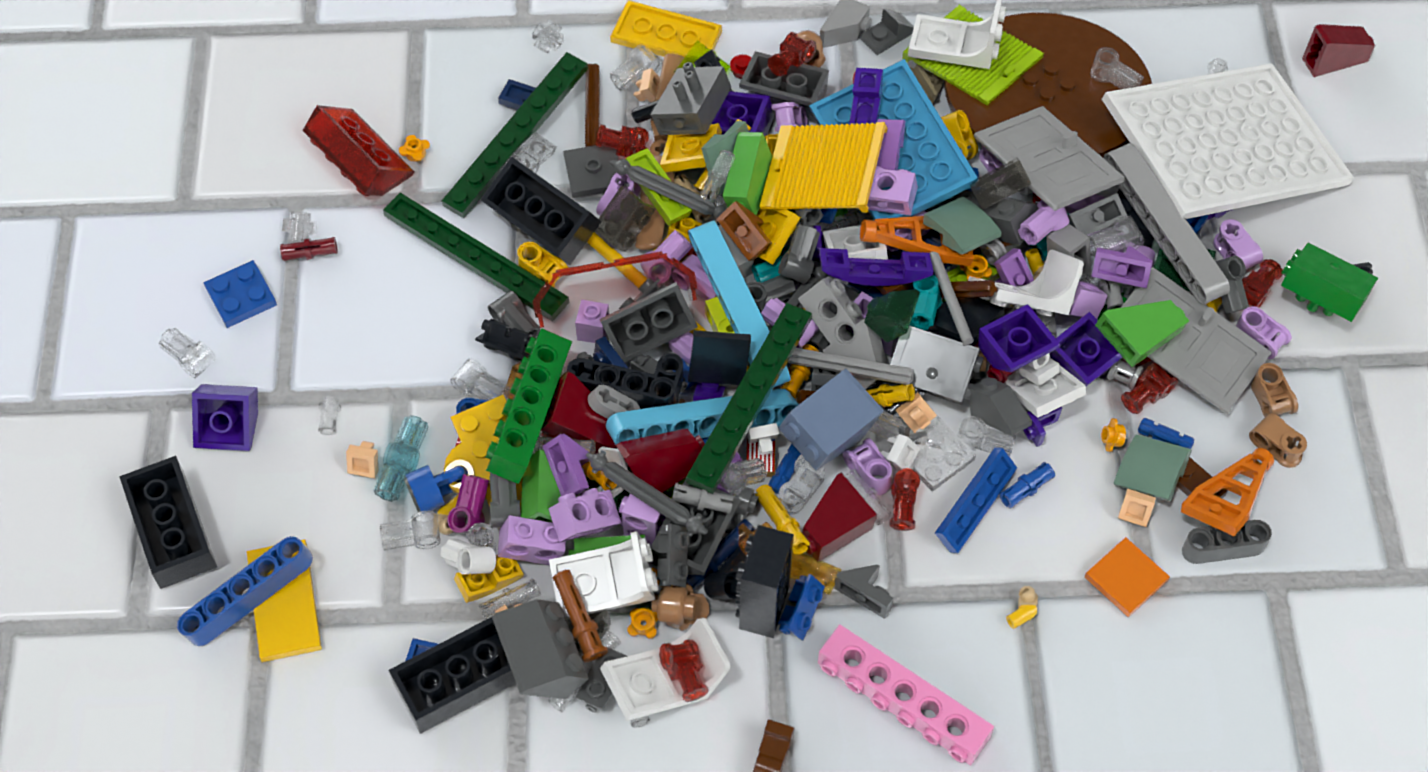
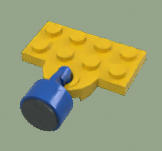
[403,394,522,515]

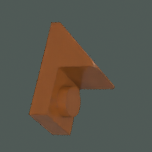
[716,201,772,261]

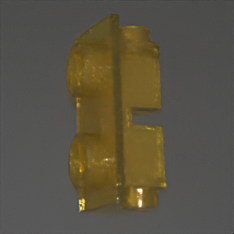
[790,553,842,595]

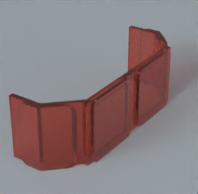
[533,251,698,328]

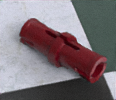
[280,237,338,261]

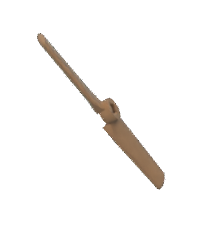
[635,53,689,250]

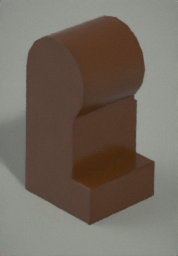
[753,719,795,772]

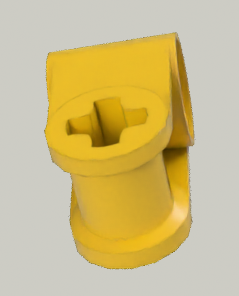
[941,110,978,160]
[517,242,569,288]

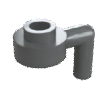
[726,486,759,533]

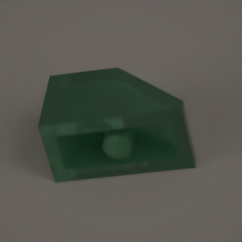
[864,289,920,343]

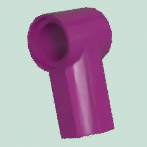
[447,474,489,533]

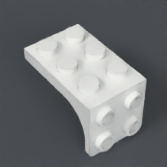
[908,0,1006,69]
[968,249,1084,316]
[987,357,1086,417]
[549,531,659,619]
[600,618,730,721]

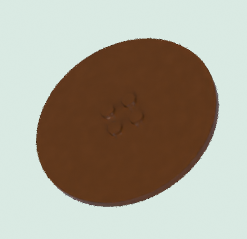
[944,12,1152,158]

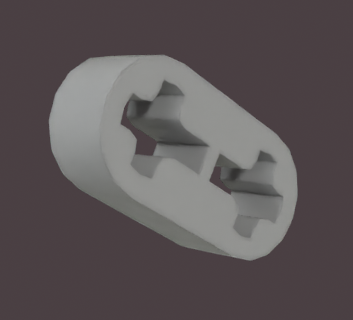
[588,385,640,419]

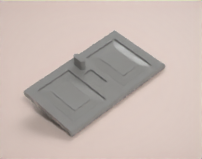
[974,106,1124,211]
[1121,267,1272,414]

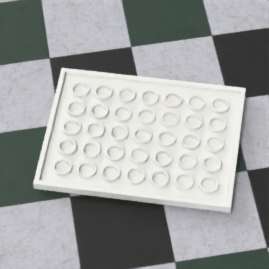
[1102,63,1354,219]

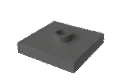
[563,142,624,198]

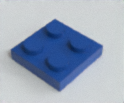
[203,260,277,328]

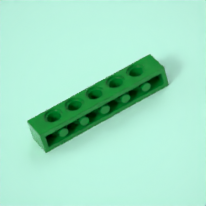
[485,328,572,484]

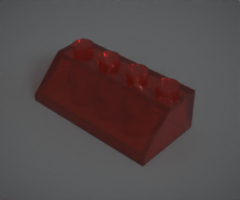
[302,105,415,196]

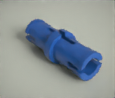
[999,462,1055,509]

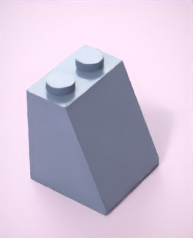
[778,369,884,470]

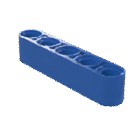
[177,536,313,646]

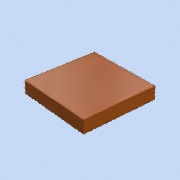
[1084,537,1170,618]

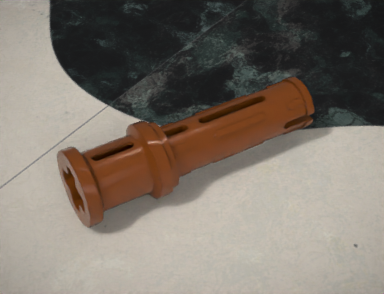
[552,569,609,662]

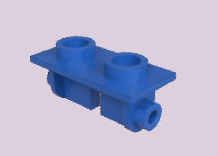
[778,574,825,641]

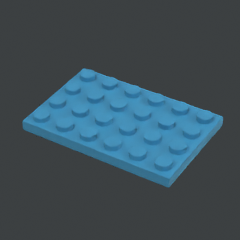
[809,59,979,220]

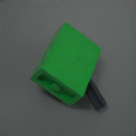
[1281,242,1378,322]

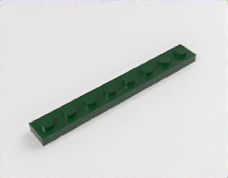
[441,52,588,218]
[383,192,569,322]
[686,303,812,494]

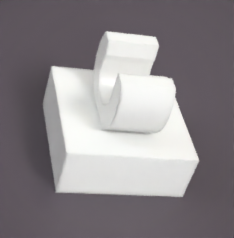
[1019,353,1060,386]
[747,423,779,455]
[881,434,920,474]

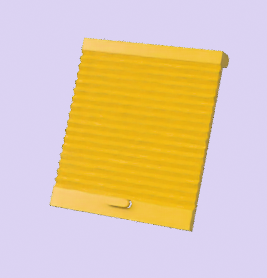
[759,122,888,213]

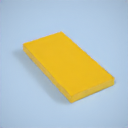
[610,0,722,65]
[246,539,322,662]

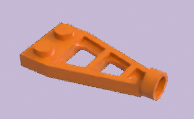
[860,216,974,266]
[1181,448,1274,536]

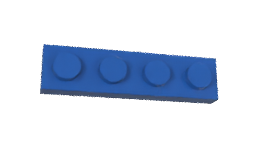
[935,448,1018,553]

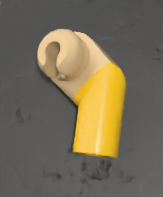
[1025,248,1044,280]
[437,495,458,535]
[1006,586,1038,629]

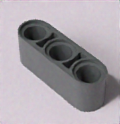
[1182,520,1272,564]

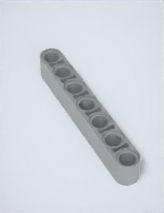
[1104,143,1230,305]

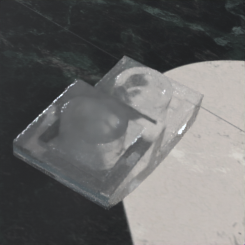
[502,132,557,173]

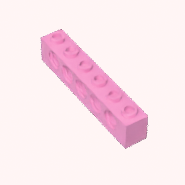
[818,624,994,766]

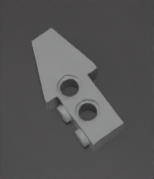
[798,276,887,389]

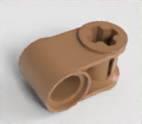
[1251,363,1298,417]
[1249,413,1307,468]

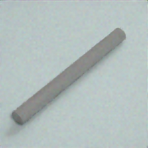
[930,252,974,345]

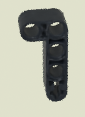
[567,353,684,409]

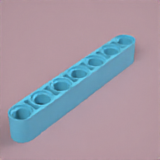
[688,220,791,388]
[606,389,799,445]

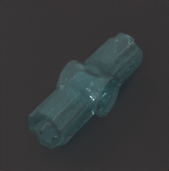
[373,415,429,502]

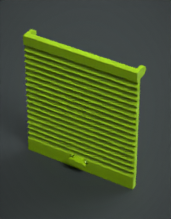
[902,4,1044,105]

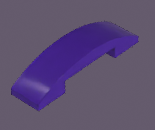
[849,67,883,125]
[819,248,933,286]

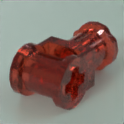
[768,32,816,76]
[596,124,649,158]
[1242,259,1283,308]
[1121,362,1179,414]
[889,468,920,531]
[659,639,709,702]

